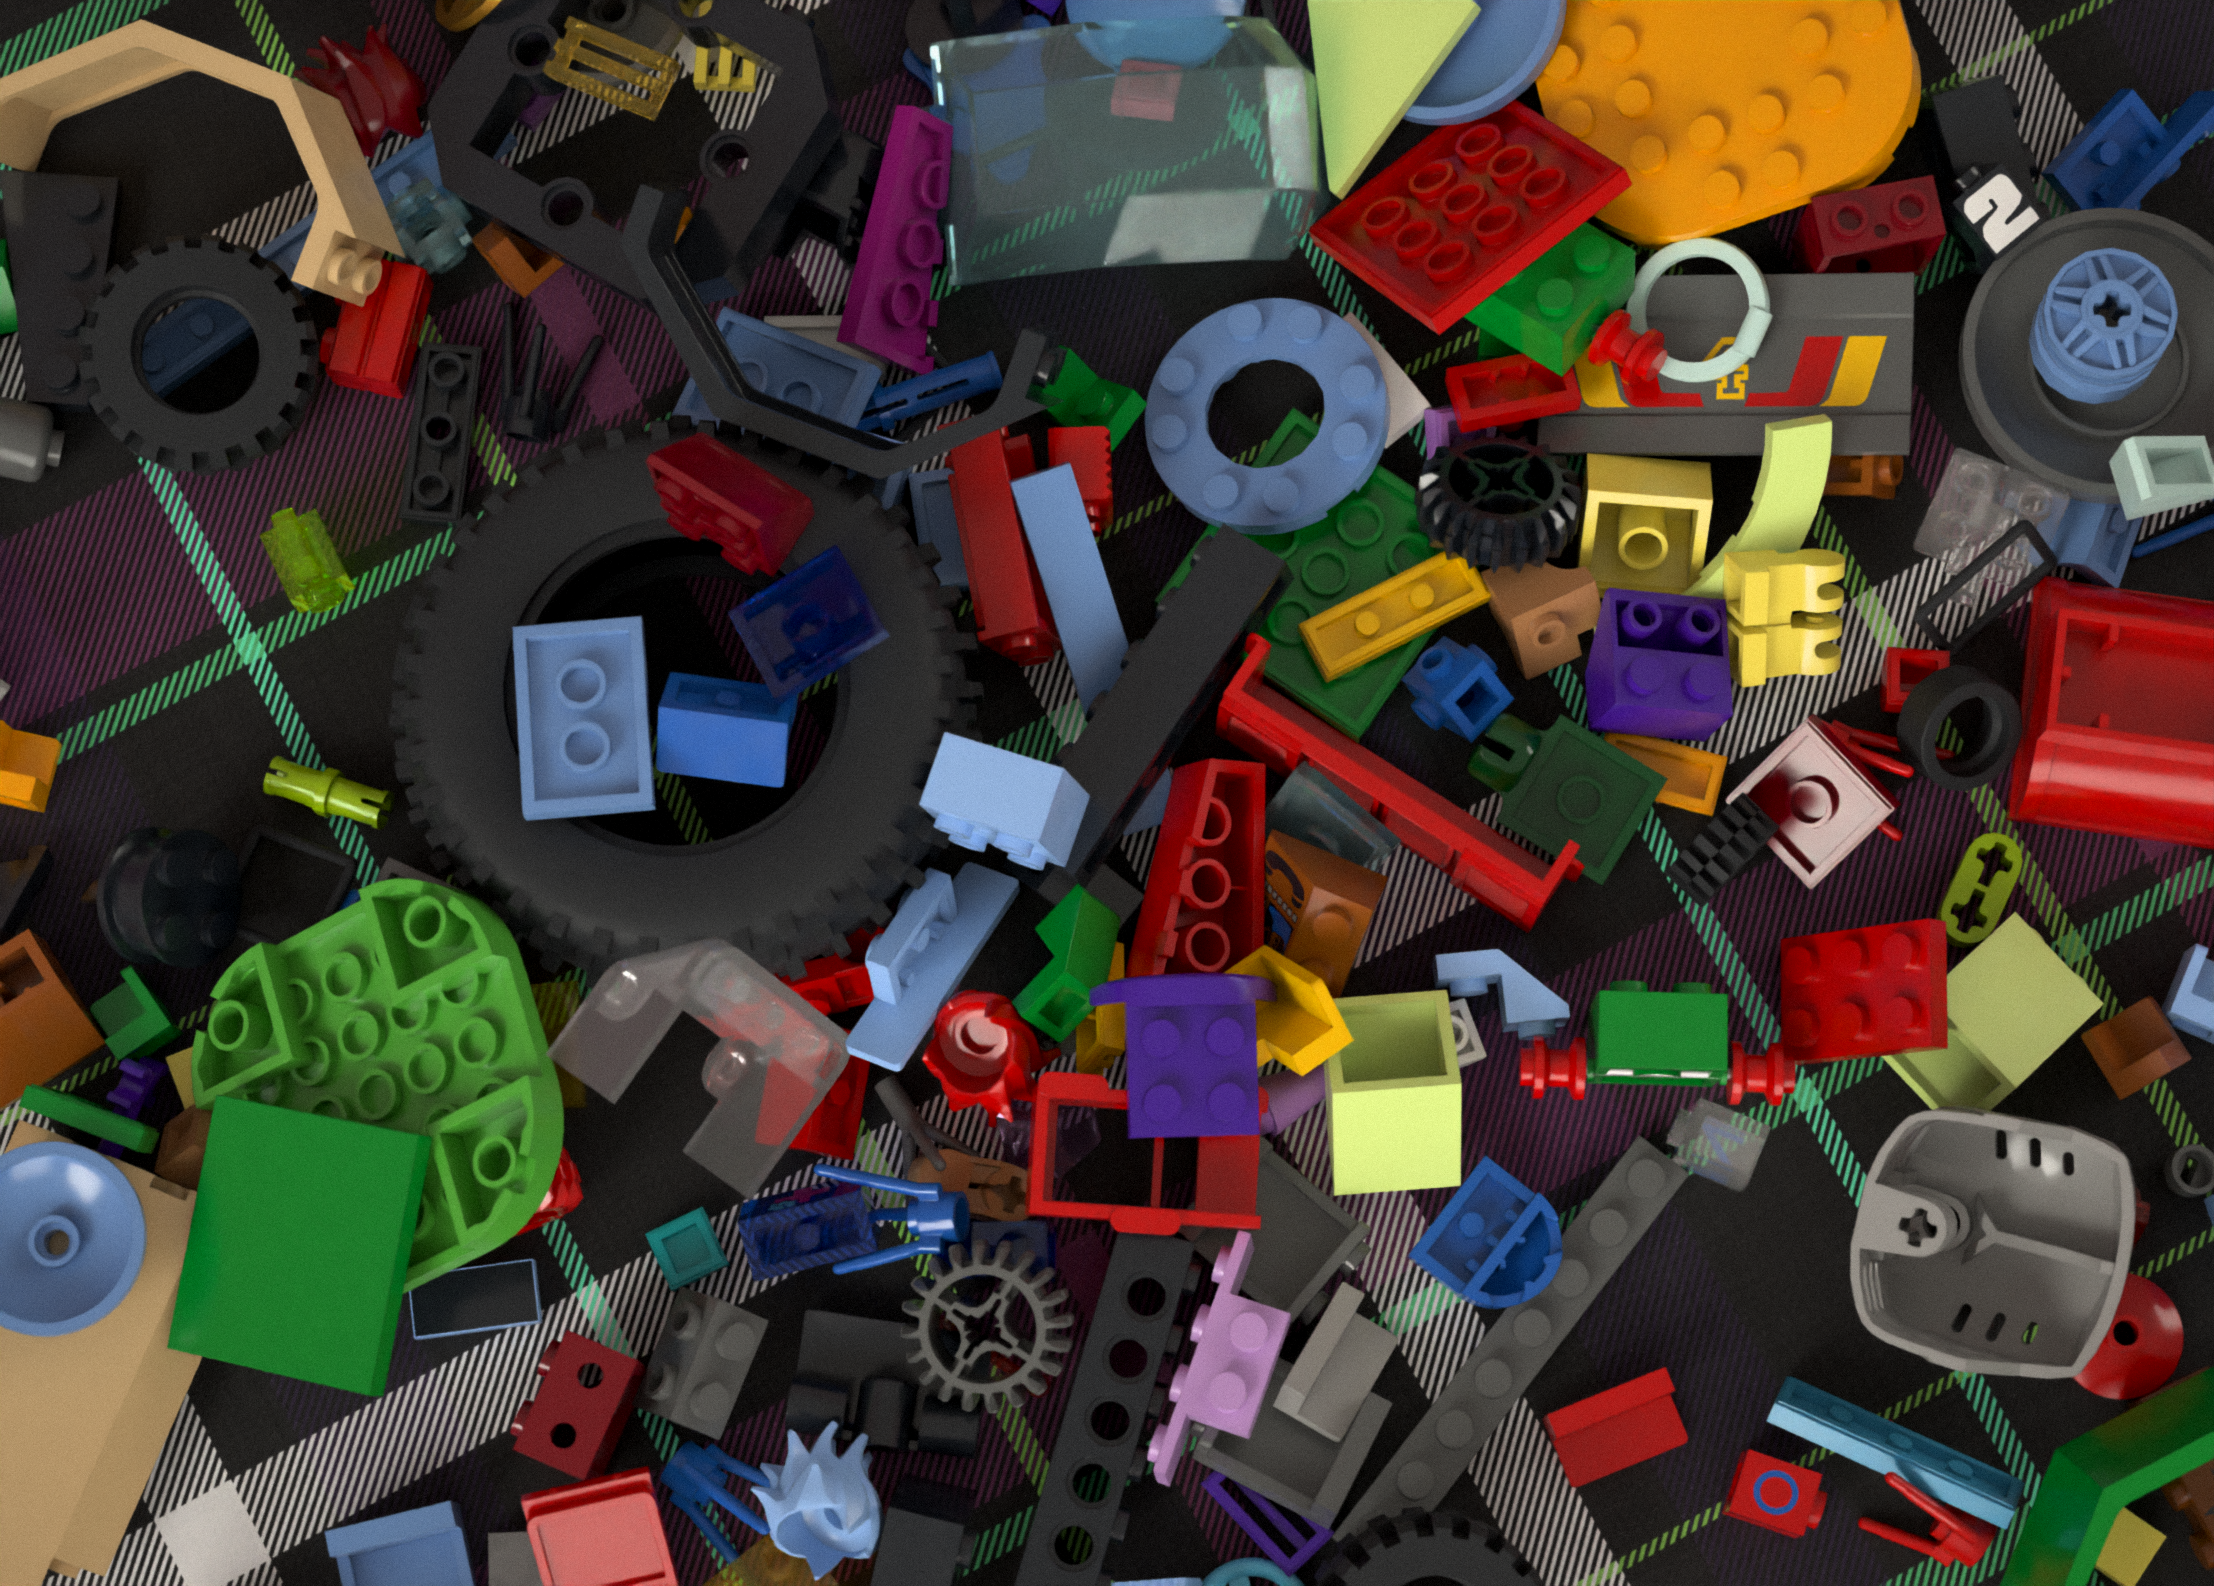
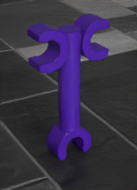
[96,1056,169,1159]

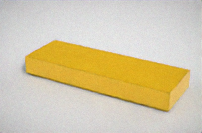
[1297,551,1491,683]

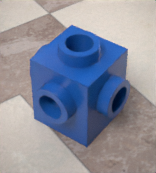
[1401,636,1514,743]

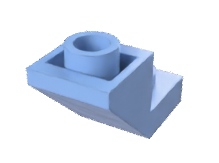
[1432,949,1570,1040]

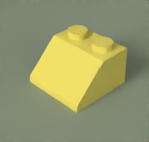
[1576,453,1713,598]

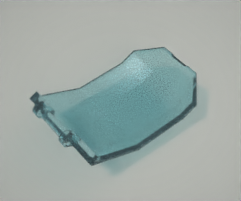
[920,16,1330,286]

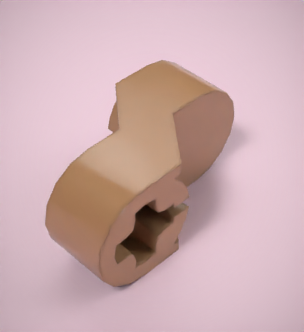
[907,1149,1030,1225]

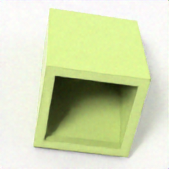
[1881,912,2104,1111]
[1324,990,1462,1196]

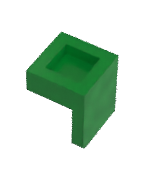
[90,965,184,1062]

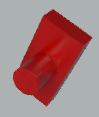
[1445,353,1582,433]

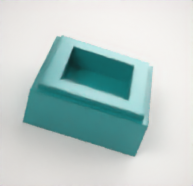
[645,1207,731,1293]

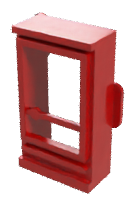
[1025,1071,1269,1235]

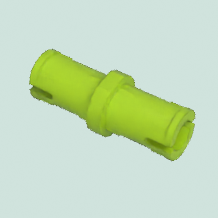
[263,756,394,830]

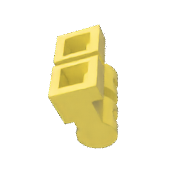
[1723,549,1845,688]

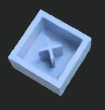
[919,732,1090,870]

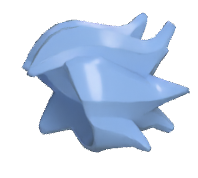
[751,1421,885,1581]

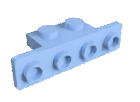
[845,862,1020,1072]

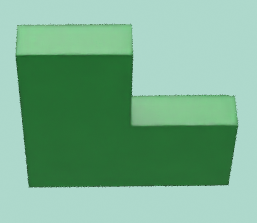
[19,1083,160,1154]

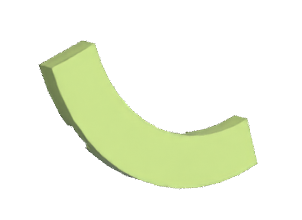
[1594,414,1832,634]

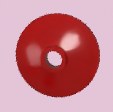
[2072,1273,2183,1400]

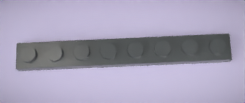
[1331,1135,1689,1543]

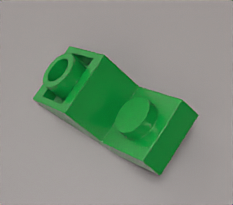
[1003,345,1147,452]
[1012,884,1121,1043]

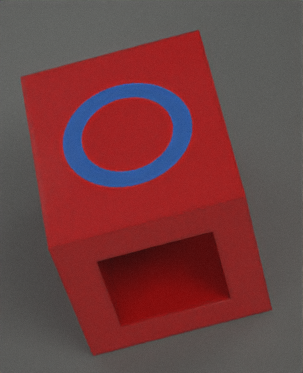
[1722,1449,1827,1538]

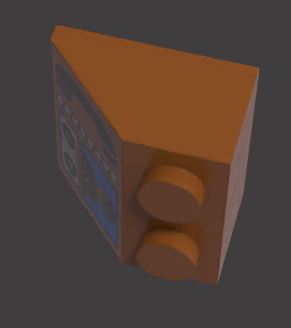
[1264,829,1389,999]

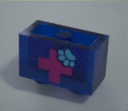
[737,1179,881,1282]

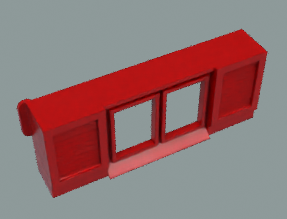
[1215,632,1584,933]

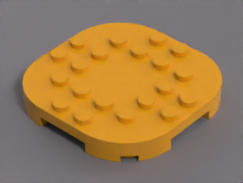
[1535,0,1921,250]

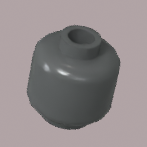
[0,397,65,482]

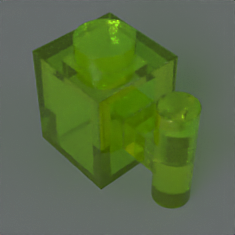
[259,508,356,614]

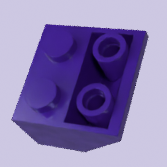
[1585,588,1733,742]

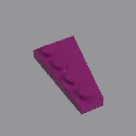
[836,105,954,377]

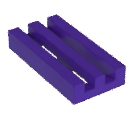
[1201,1471,1335,1577]

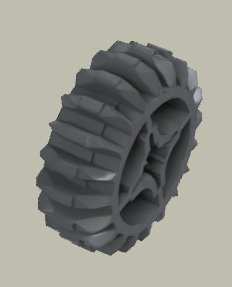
[901,1238,1075,1413]

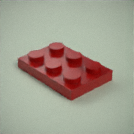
[1781,918,1948,1065]

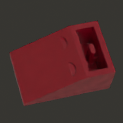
[646,432,815,577]

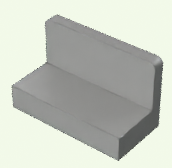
[1273,1282,1398,1442]

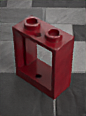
[1791,175,1946,277]

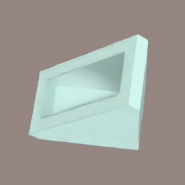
[2109,436,2214,521]

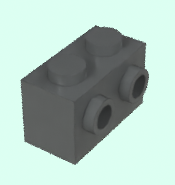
[632,1287,769,1440]

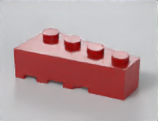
[1124,758,1266,978]

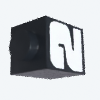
[1939,161,2045,261]

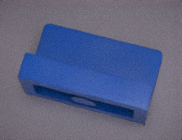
[656,672,798,787]

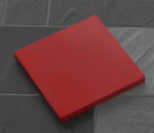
[1307,99,1633,335]

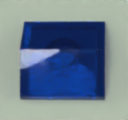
[727,544,889,705]

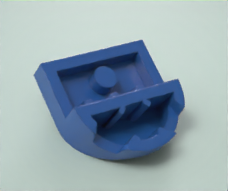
[1407,1155,1563,1309]

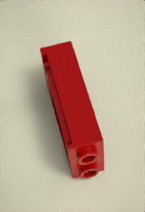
[936,417,1062,667]

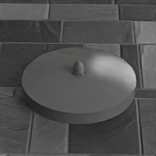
[1959,208,2214,504]

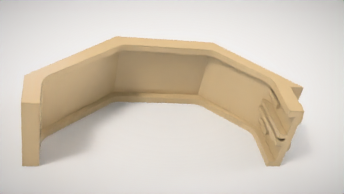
[0,19,406,307]

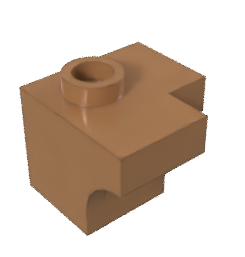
[1481,560,1601,680]

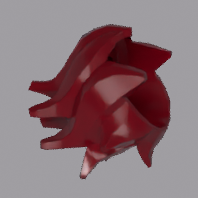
[293,23,428,158]

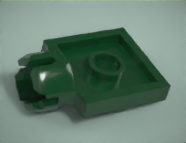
[1467,713,1667,885]

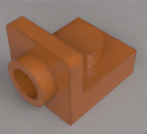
[1822,455,1904,499]

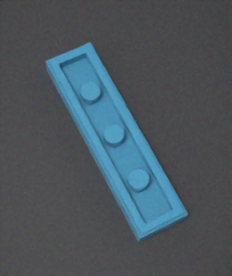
[1767,1376,2024,1530]

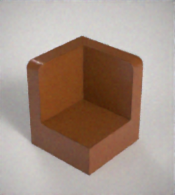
[471,222,564,298]
[2081,996,2192,1101]

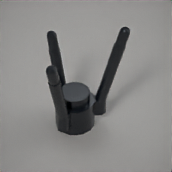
[497,302,604,445]

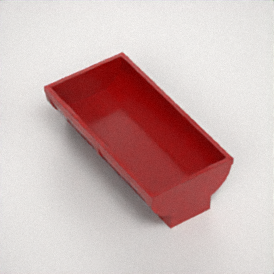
[2006,575,2214,849]

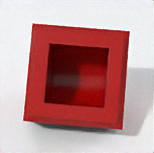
[1880,647,1950,713]

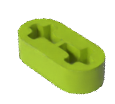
[1936,832,2023,948]

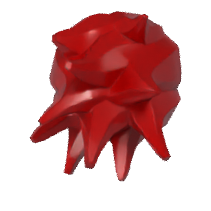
[922,990,1061,1128]

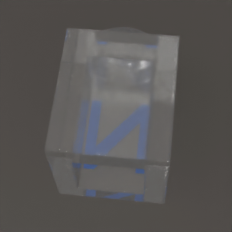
[1666,1097,1771,1192]

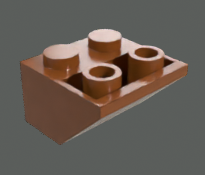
[0,929,107,1112]

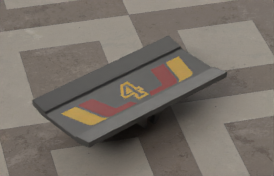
[1537,273,1915,456]

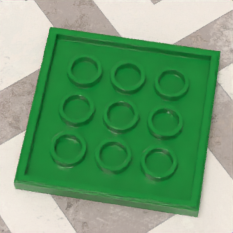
[1154,408,1482,743]
[167,1095,432,1396]

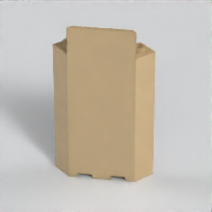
[0,1120,202,1586]

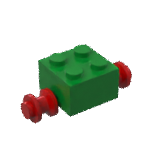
[1463,222,1668,387]
[1519,981,1796,1106]

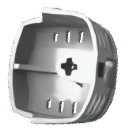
[1850,1105,2136,1379]

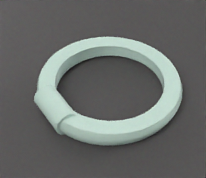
[1626,237,1773,383]

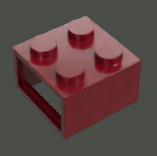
[510,1330,647,1481]

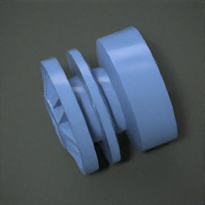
[2029,248,2178,404]

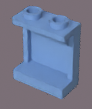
[324,1501,477,1586]

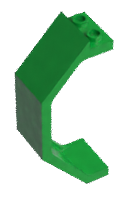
[2000,1366,2214,1586]

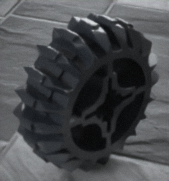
[1414,430,1583,574]

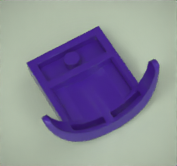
[1089,973,1278,1139]

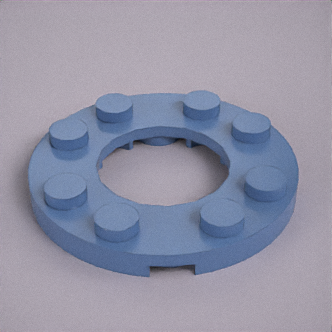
[1145,298,1390,535]

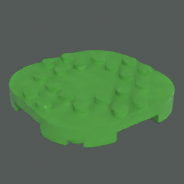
[191,878,564,1294]

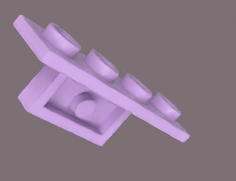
[1147,1230,1292,1487]

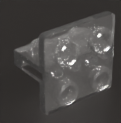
[1913,448,2072,608]

